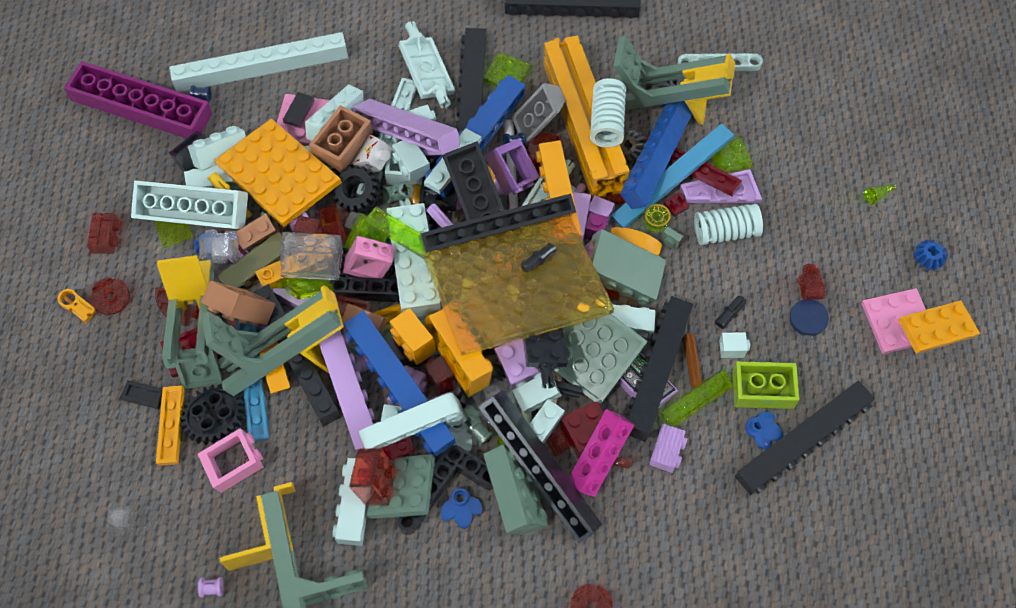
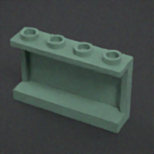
[583,229,666,305]

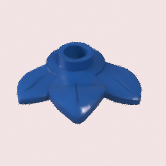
[745,412,783,450]
[441,488,482,529]

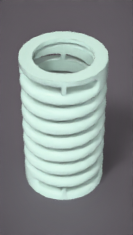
[590,78,626,148]
[694,203,763,245]

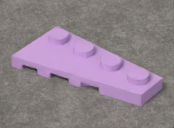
[680,169,762,203]

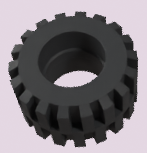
[332,165,383,215]

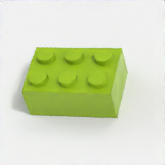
[732,361,799,409]

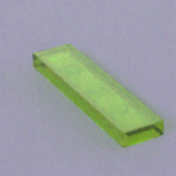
[365,207,434,261]
[660,369,733,428]

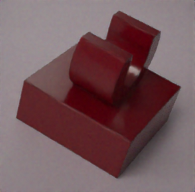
[663,192,690,217]

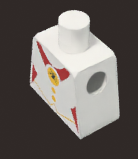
[352,134,392,173]

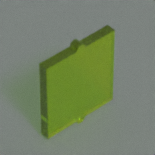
[154,221,193,248]

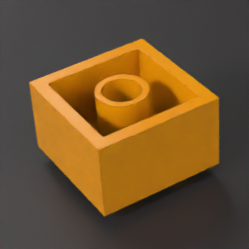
[390,308,436,365]

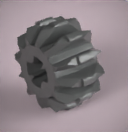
[620,130,647,161]

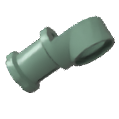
[382,181,414,203]
[463,405,493,446]

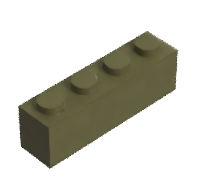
[217,232,294,290]

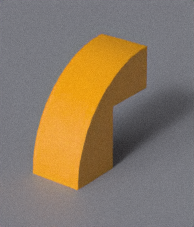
[610,227,662,256]
[260,341,290,393]

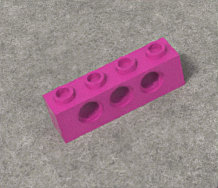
[569,409,634,497]

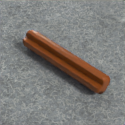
[683,333,703,389]

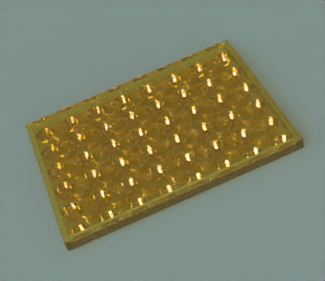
[423,216,614,356]

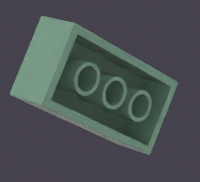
[483,444,548,535]

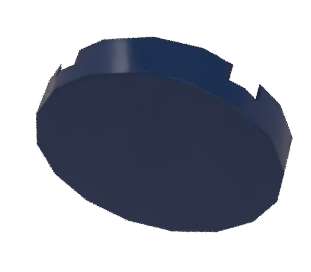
[789,299,829,336]

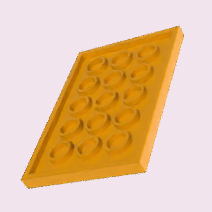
[214,118,342,227]

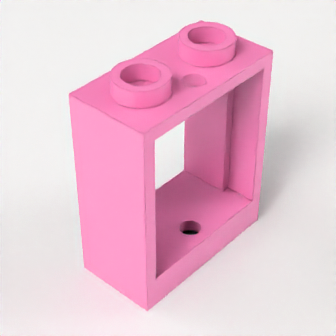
[343,236,395,278]
[198,429,264,493]

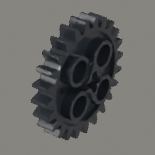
[180,384,246,446]

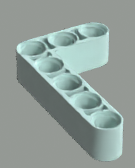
[359,393,467,453]

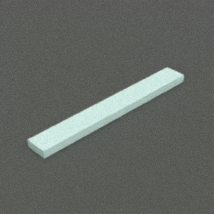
[356,78,417,196]

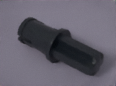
[520,243,557,273]
[715,296,747,329]

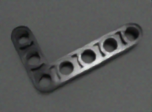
[330,243,400,302]
[398,445,493,535]

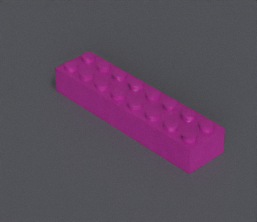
[64,61,213,138]

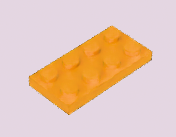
[898,300,980,354]

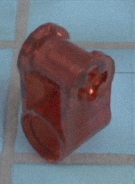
[798,263,826,300]

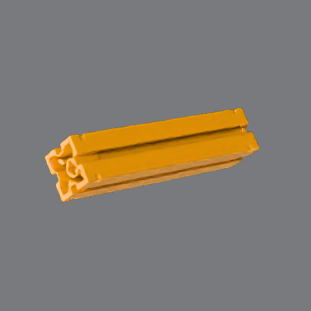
[543,35,630,199]

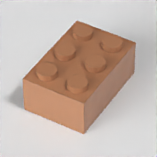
[309,105,373,171]
[201,280,276,326]

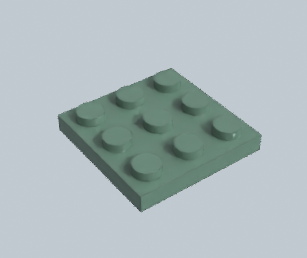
[367,454,435,519]

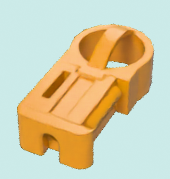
[58,289,97,323]

